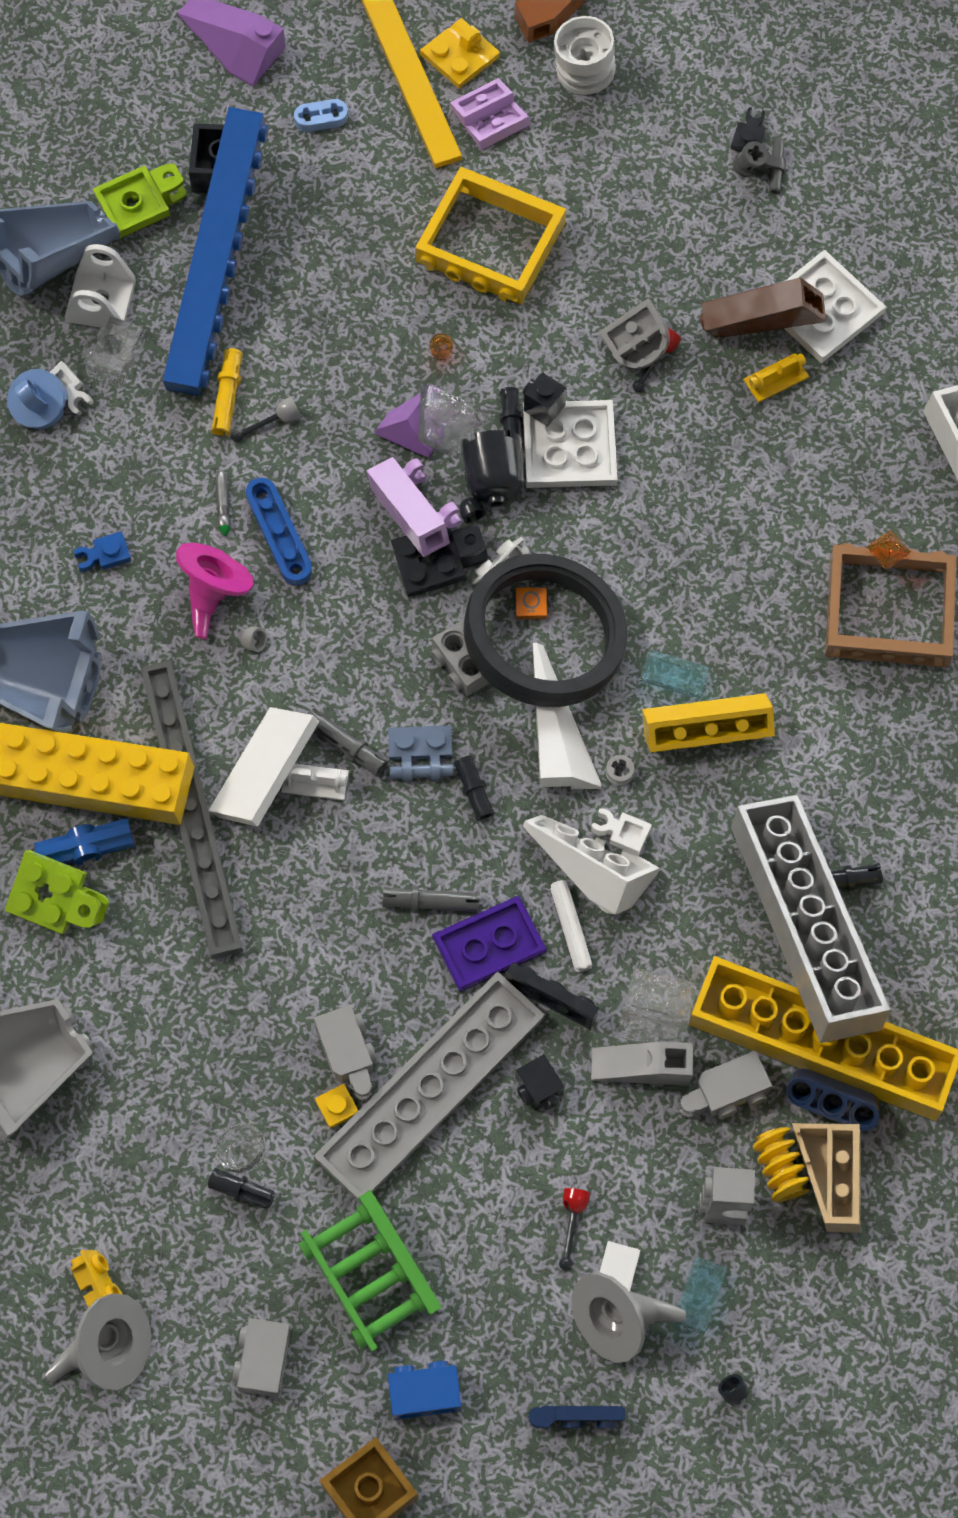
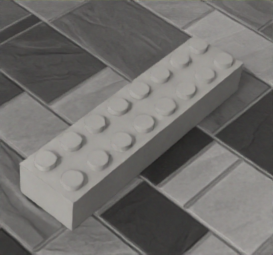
[731,795,890,1043]

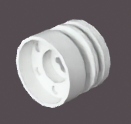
[554,16,616,95]

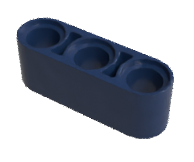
[786,1068,881,1131]

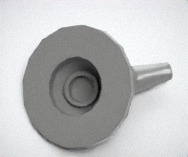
[571,1272,687,1363]
[45,1294,152,1390]

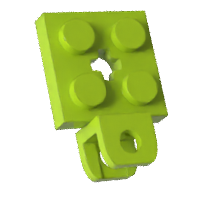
[93,163,187,239]
[4,850,109,934]

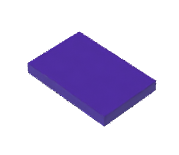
[432,895,547,993]

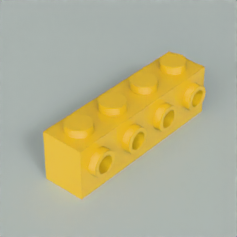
[642,693,775,752]

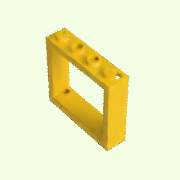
[415,166,566,305]

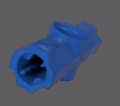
[34,818,135,865]

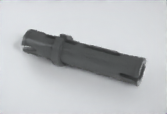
[307,708,388,777]
[382,886,480,913]

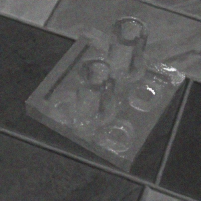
[418,383,489,460]

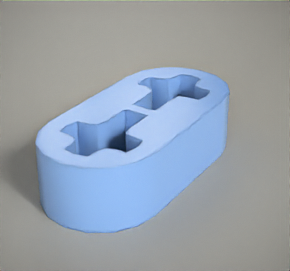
[294,99,348,132]

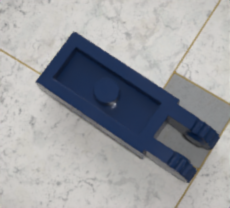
[528,1406,625,1429]

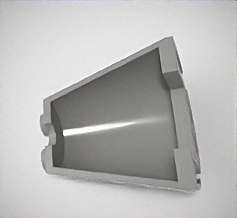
[0,999,93,1140]

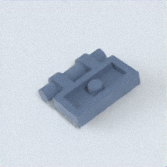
[388,725,453,782]

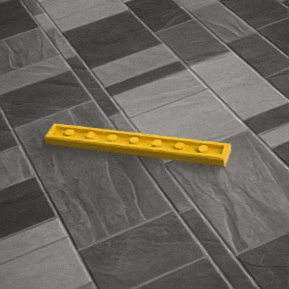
[361,0,462,169]

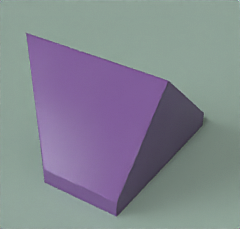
[375,385,442,458]

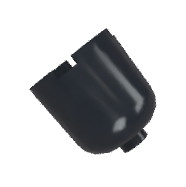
[461,430,524,507]

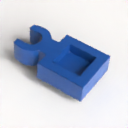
[73,531,131,572]

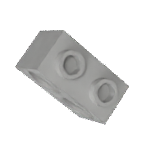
[431,619,489,697]

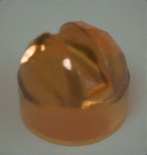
[429,333,453,359]

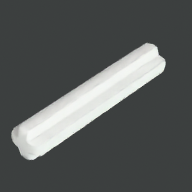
[551,880,592,972]

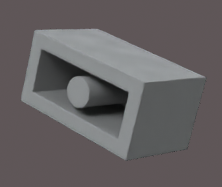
[232,1318,291,1398]

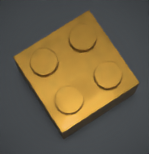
[319,1437,418,1518]

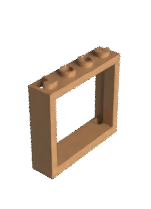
[825,543,956,667]

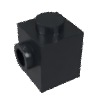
[523,372,567,427]
[515,1054,565,1111]

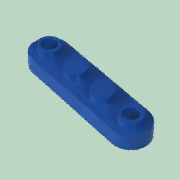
[246,478,312,585]

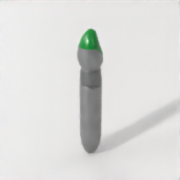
[215,469,231,536]

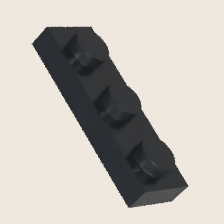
[505,963,599,1030]

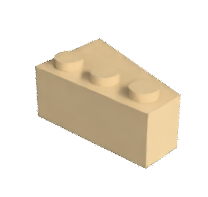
[792,1123,861,1233]

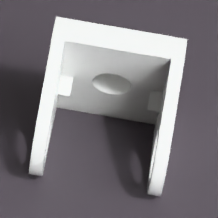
[65,244,136,331]

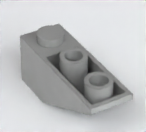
[591,1041,693,1086]

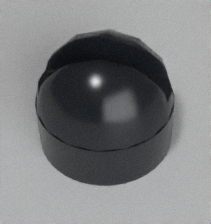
[459,497,486,524]
[718,1374,749,1405]

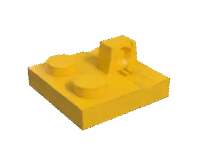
[420,18,500,89]

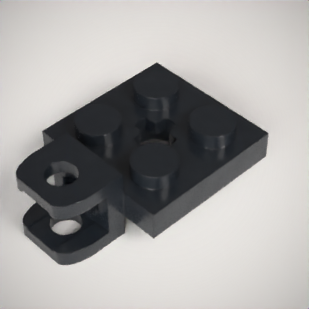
[391,525,489,597]

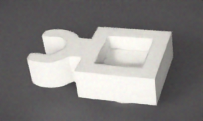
[50,361,94,416]
[591,809,652,856]

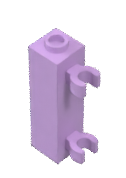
[366,457,462,557]

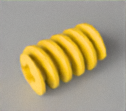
[753,1127,810,1203]

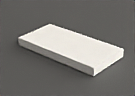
[208,707,319,827]

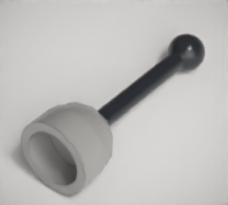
[231,396,301,442]

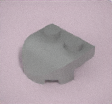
[599,298,670,369]

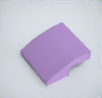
[450,78,530,150]

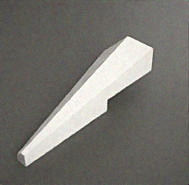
[533,643,601,790]

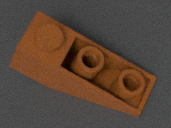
[514,0,586,43]

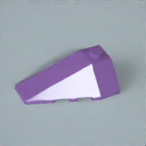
[177,0,286,86]

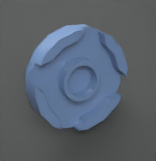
[7,369,68,430]

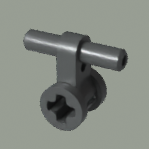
[733,138,786,193]

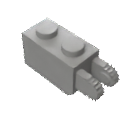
[313,1005,377,1102]
[678,1050,772,1119]

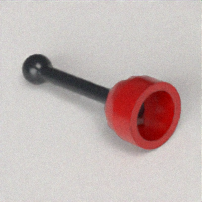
[632,328,681,392]
[559,1188,590,1271]

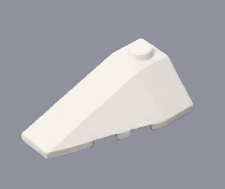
[523,815,660,915]

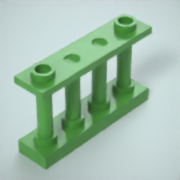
[298,1190,442,1353]

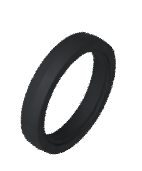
[463,553,628,707]

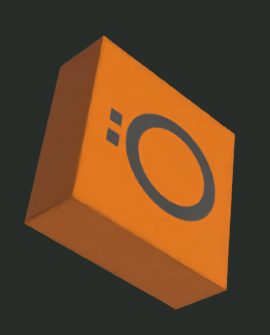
[516,588,547,619]

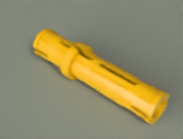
[211,348,243,436]

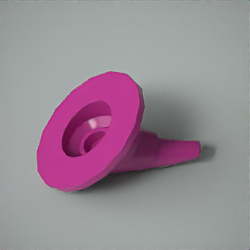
[176,542,253,639]

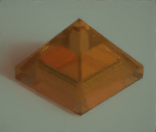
[867,530,911,570]

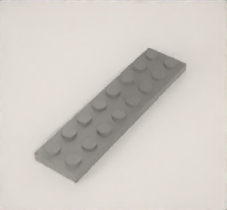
[314,972,545,1201]

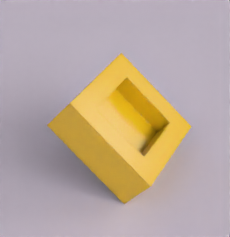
[315,1084,358,1129]

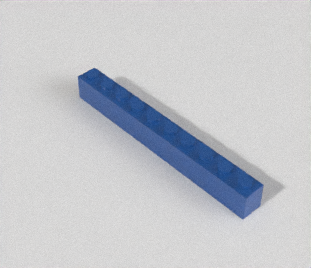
[163,107,269,396]

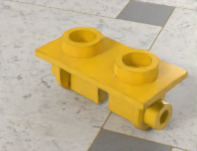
[743,353,809,403]
[71,1250,122,1308]

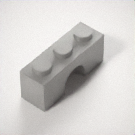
[698,1167,755,1225]

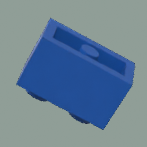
[388,1361,461,1420]

